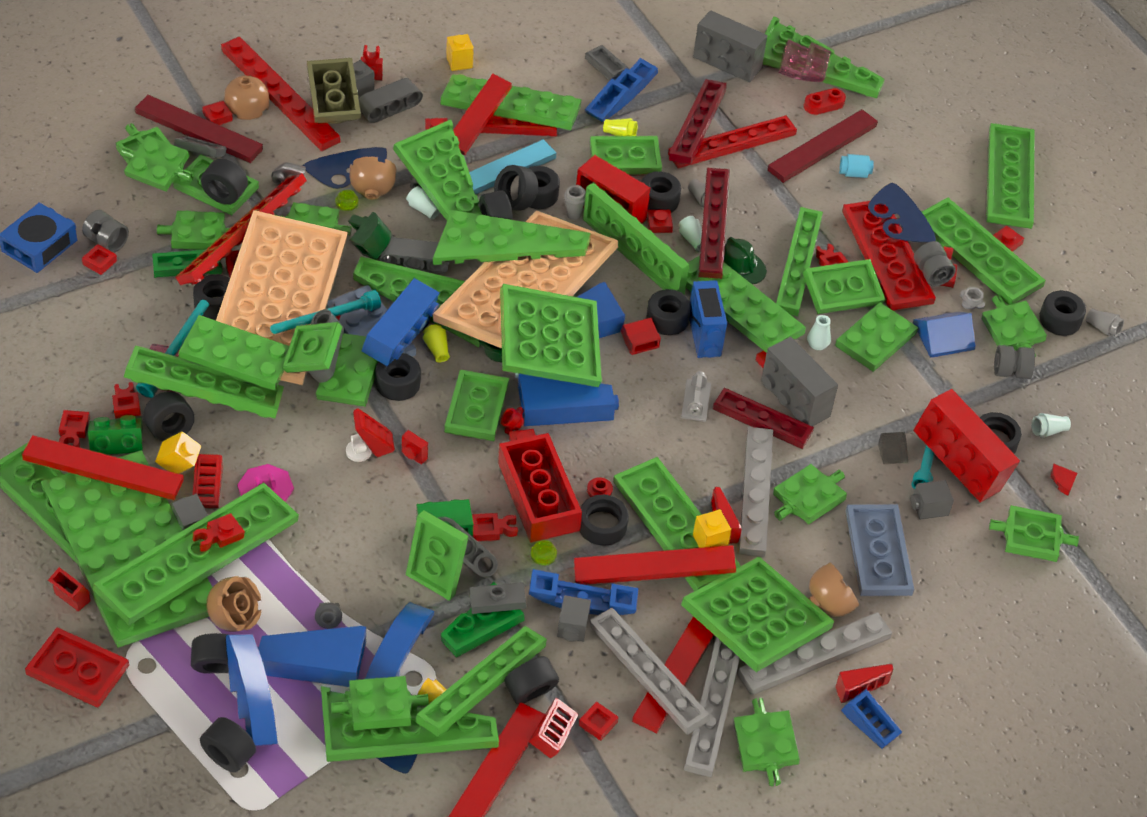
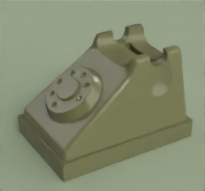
[307,58,361,124]

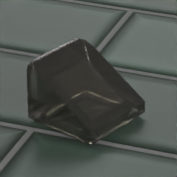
[878,432,909,464]

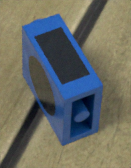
[0,202,78,273]
[689,280,727,358]

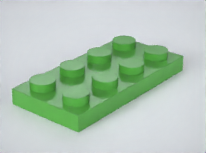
[179,315,289,391]

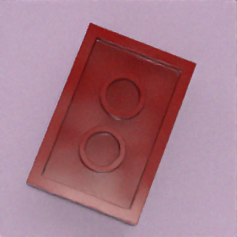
[25,627,129,708]

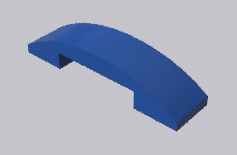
[529,569,638,615]
[365,602,434,679]

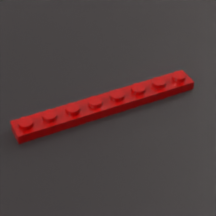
[221,36,340,152]
[175,173,307,285]

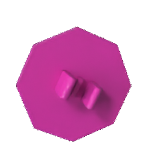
[237,464,294,502]

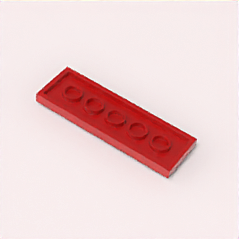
[842,201,936,311]

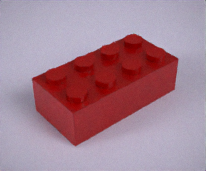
[913,389,1020,503]
[498,433,582,543]

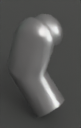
[271,162,306,185]

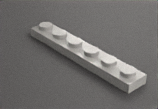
[739,427,773,557]
[590,608,710,735]
[738,612,892,696]
[684,637,740,778]

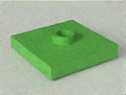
[282,322,342,373]

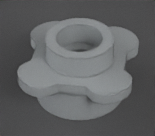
[960,287,985,309]

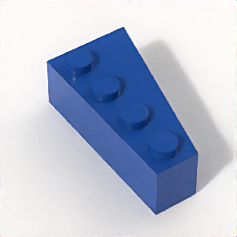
[362,278,440,366]

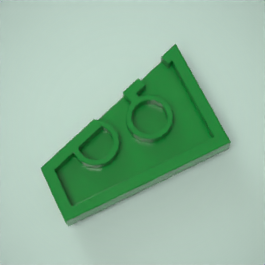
[441,582,525,658]

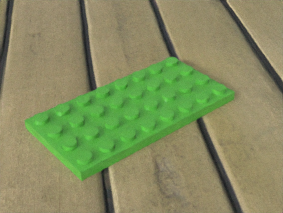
[41,450,212,648]

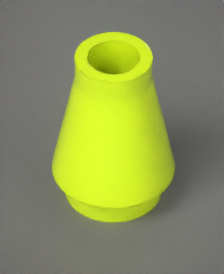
[603,118,638,136]
[423,324,450,363]

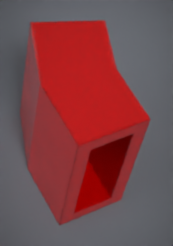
[621,317,661,355]
[48,567,91,612]

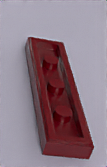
[712,387,814,449]

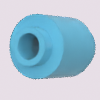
[839,154,874,178]

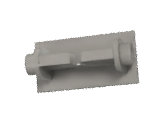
[681,371,711,422]

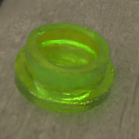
[335,190,359,211]
[530,540,557,566]

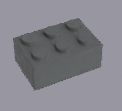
[693,10,768,83]
[761,337,838,426]

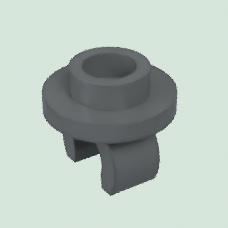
[315,602,342,629]

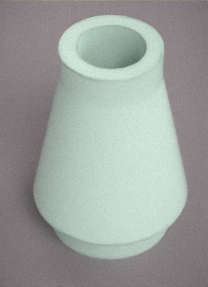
[406,186,440,220]
[678,216,702,251]
[807,315,831,350]
[1031,413,1071,438]

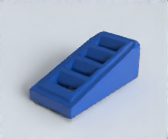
[841,689,902,749]

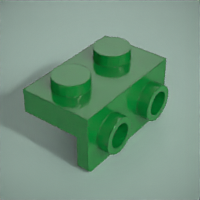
[88,415,143,455]

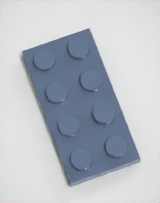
[326,285,416,356]
[846,504,914,596]

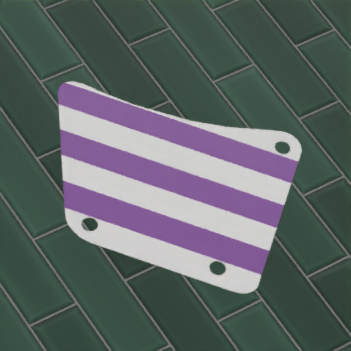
[125,540,436,811]

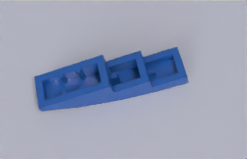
[585,58,658,122]
[226,634,278,746]

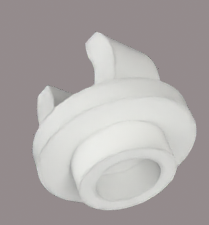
[346,434,372,462]

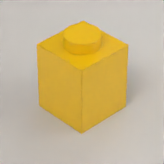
[446,34,474,71]
[155,431,201,474]
[693,510,731,548]

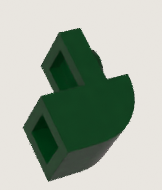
[348,212,391,260]

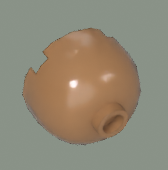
[224,76,269,120]
[349,157,397,199]
[808,562,859,617]
[206,576,262,632]

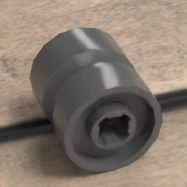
[82,210,129,253]
[913,241,956,286]
[994,345,1035,379]

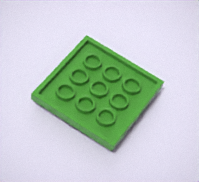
[500,284,602,387]
[681,557,834,672]

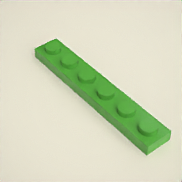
[776,207,823,316]
[416,626,547,737]

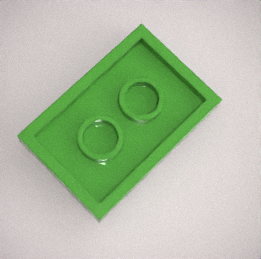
[590,136,662,174]
[173,155,259,216]
[803,259,885,314]
[835,302,918,372]
[316,333,379,407]
[444,370,509,441]
[405,510,469,601]

